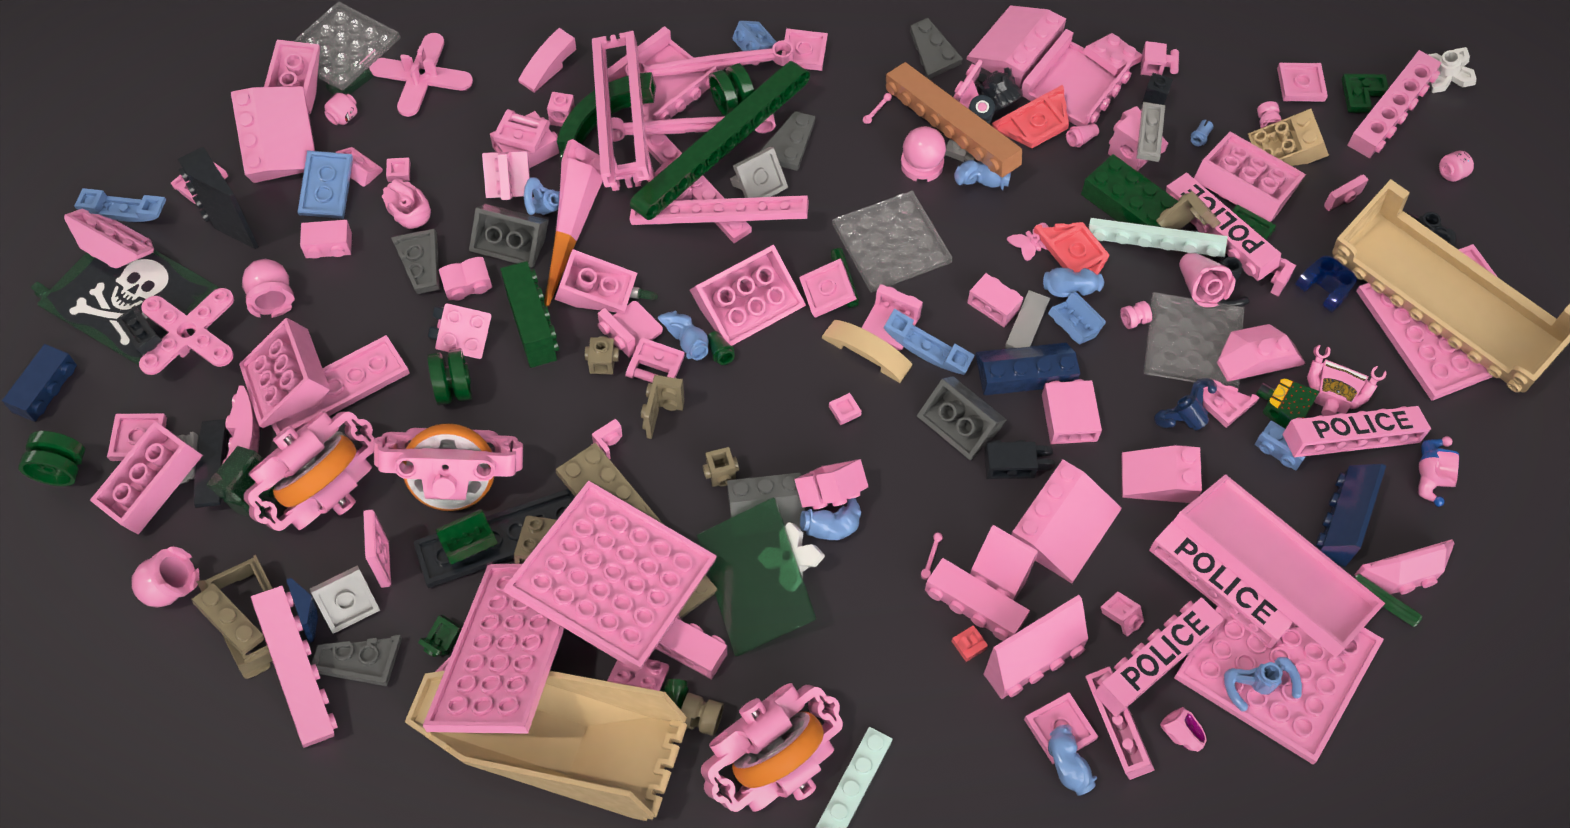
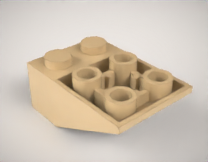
[1248,109,1329,166]

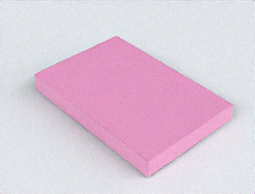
[364,510,391,588]

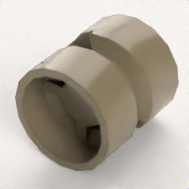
[681,693,724,736]

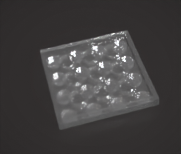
[293,1,400,91]
[833,190,953,293]
[1144,292,1244,388]

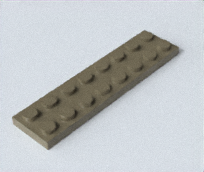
[556,443,717,619]

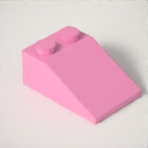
[264,40,320,114]
[554,249,637,313]
[1121,445,1202,503]
[970,525,1038,601]

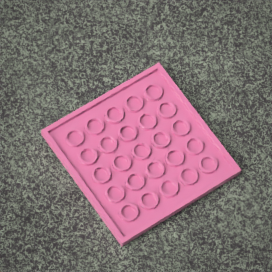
[1356,244,1497,401]
[504,481,717,672]
[1174,606,1384,765]

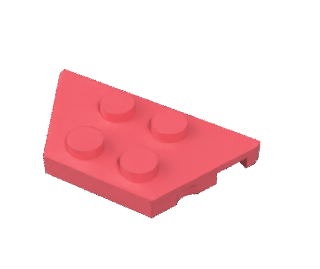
[992,85,1069,148]
[1034,222,1109,275]

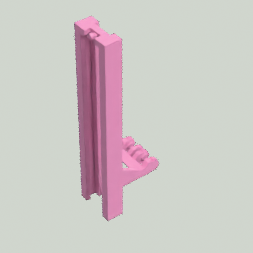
[592,31,655,191]

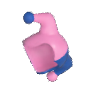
[1418,436,1459,507]

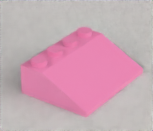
[967,5,1066,88]
[231,86,315,183]
[1194,132,1306,222]
[690,245,806,346]
[239,318,330,428]
[1011,460,1122,583]
[984,595,1088,699]

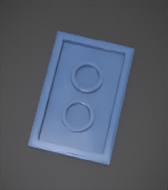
[298,150,353,219]

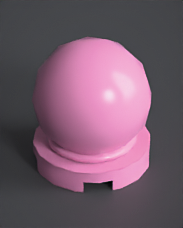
[901,126,946,182]
[242,258,295,318]
[132,546,199,608]

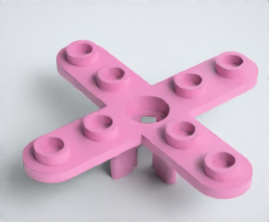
[369,33,473,117]
[139,288,234,375]

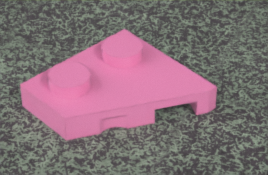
[1203,379,1259,428]

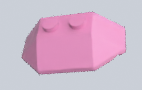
[64,209,154,268]
[1217,324,1305,382]
[1354,539,1455,594]

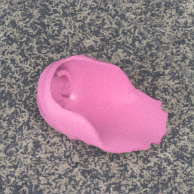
[382,179,431,229]

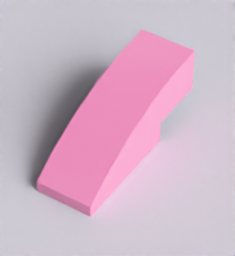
[518,28,576,93]

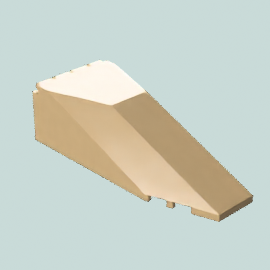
[405,671,687,821]

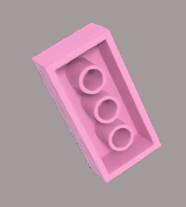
[90,421,203,535]

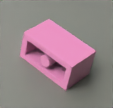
[300,220,352,259]
[967,273,1023,327]

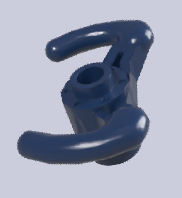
[1154,378,1217,430]

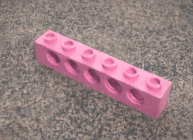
[1347,50,1442,158]

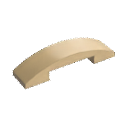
[822,320,913,383]

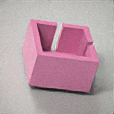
[794,459,868,510]

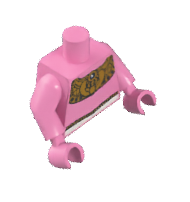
[1307,345,1386,416]

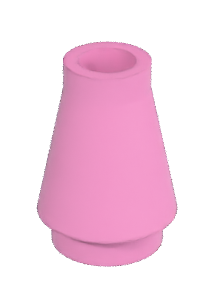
[1066,123,1099,147]

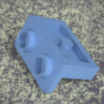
[732,21,776,51]
[1254,421,1306,470]

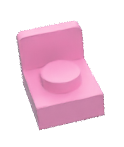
[1270,257,1296,297]
[591,419,622,459]
[1101,592,1144,636]

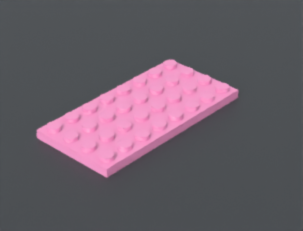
[423,564,564,734]

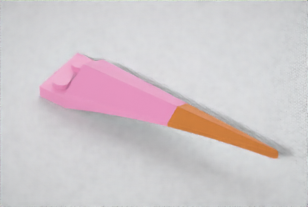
[544,139,603,306]

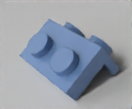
[1048,292,1106,345]

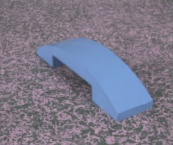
[74,188,166,222]
[884,309,975,375]

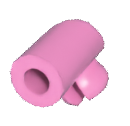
[390,179,415,209]

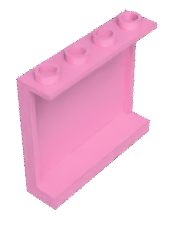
[608,26,717,120]
[1021,29,1132,126]

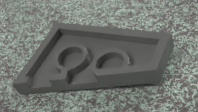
[910,18,963,80]
[760,111,815,171]
[391,229,440,294]
[311,635,402,686]

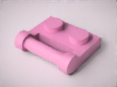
[493,109,550,153]
[626,337,685,383]

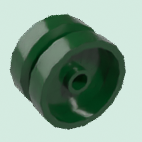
[709,63,754,116]
[428,348,472,406]
[18,431,85,486]

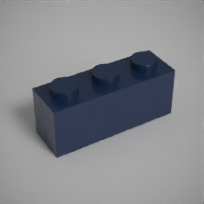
[2,344,77,422]

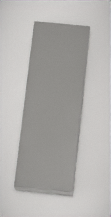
[1136,102,1165,162]
[1005,290,1050,349]

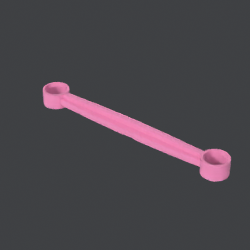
[625,40,794,77]
[611,114,776,142]

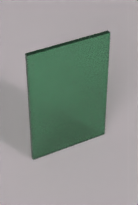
[697,497,817,657]

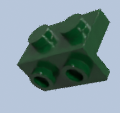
[436,510,498,564]

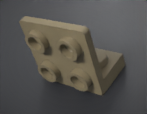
[1156,191,1221,230]
[641,375,685,439]
[514,516,557,564]

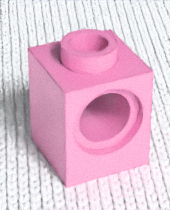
[547,92,575,127]

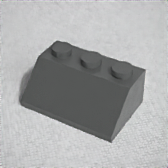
[469,204,548,267]
[917,376,1007,460]
[727,473,805,537]

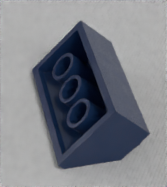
[975,343,1080,396]
[1315,464,1386,568]

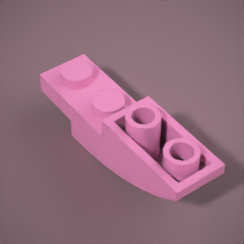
[222,385,260,483]

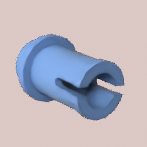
[1190,120,1214,146]

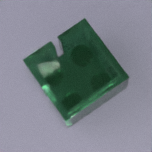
[207,446,277,518]

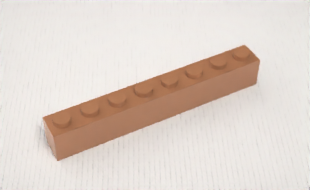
[886,62,1022,178]

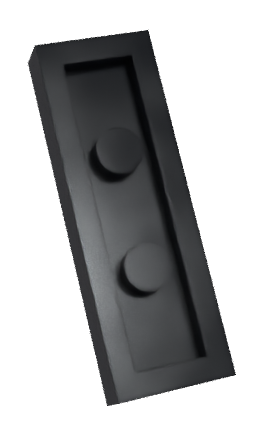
[116,305,162,356]

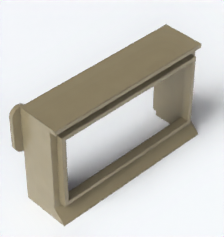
[196,555,273,679]

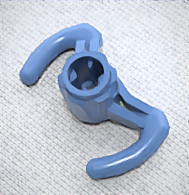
[524,177,560,215]
[1224,657,1302,711]

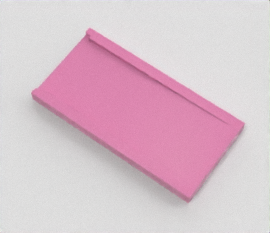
[1173,474,1385,658]

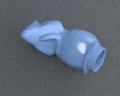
[954,160,1011,190]
[1043,268,1105,297]
[658,311,709,360]
[800,498,861,540]
[1048,724,1097,796]

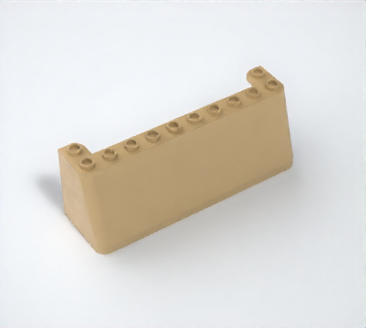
[1332,179,1570,393]

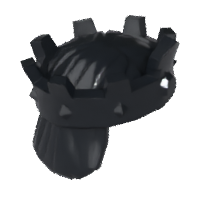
[975,67,1023,111]

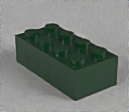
[1081,154,1178,227]
[500,261,559,368]

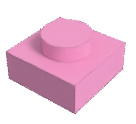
[386,158,411,182]
[829,393,861,425]

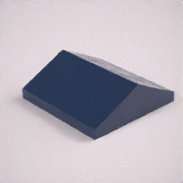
[286,578,319,643]

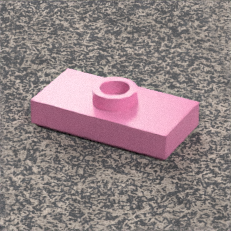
[1324,174,1369,211]

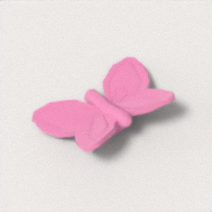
[1007,223,1049,261]

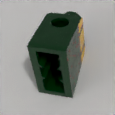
[1256,379,1319,429]

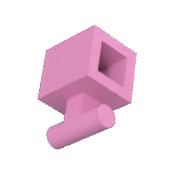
[1141,42,1179,76]

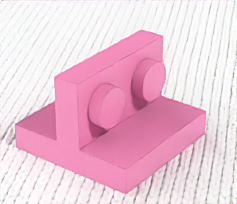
[482,151,530,200]

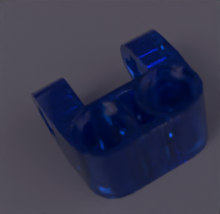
[1295,256,1357,312]

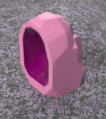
[1160,707,1207,752]

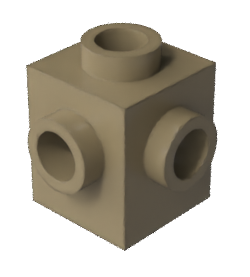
[585,336,619,374]
[702,447,739,487]

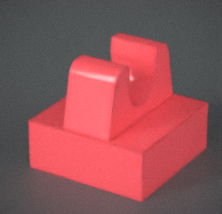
[952,625,988,662]

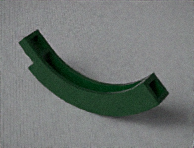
[557,72,656,162]

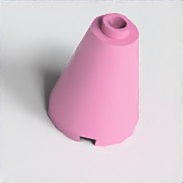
[1179,253,1235,307]

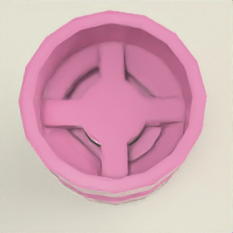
[1257,101,1281,128]
[1121,301,1152,329]

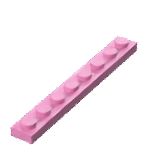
[644,115,752,243]
[630,196,809,225]

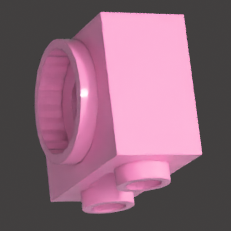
[1108,115,1148,171]

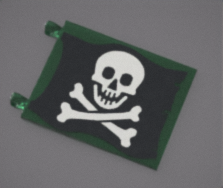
[31,250,219,366]

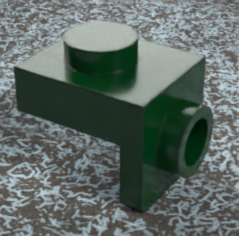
[418,615,462,657]

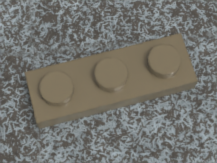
[192,583,265,656]

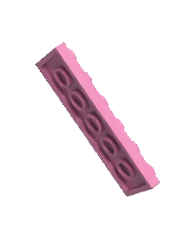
[271,335,410,435]

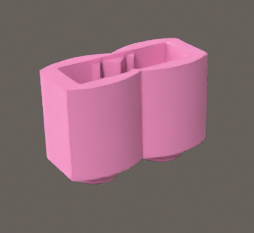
[439,257,492,301]

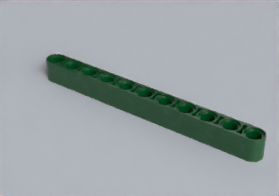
[630,61,810,220]

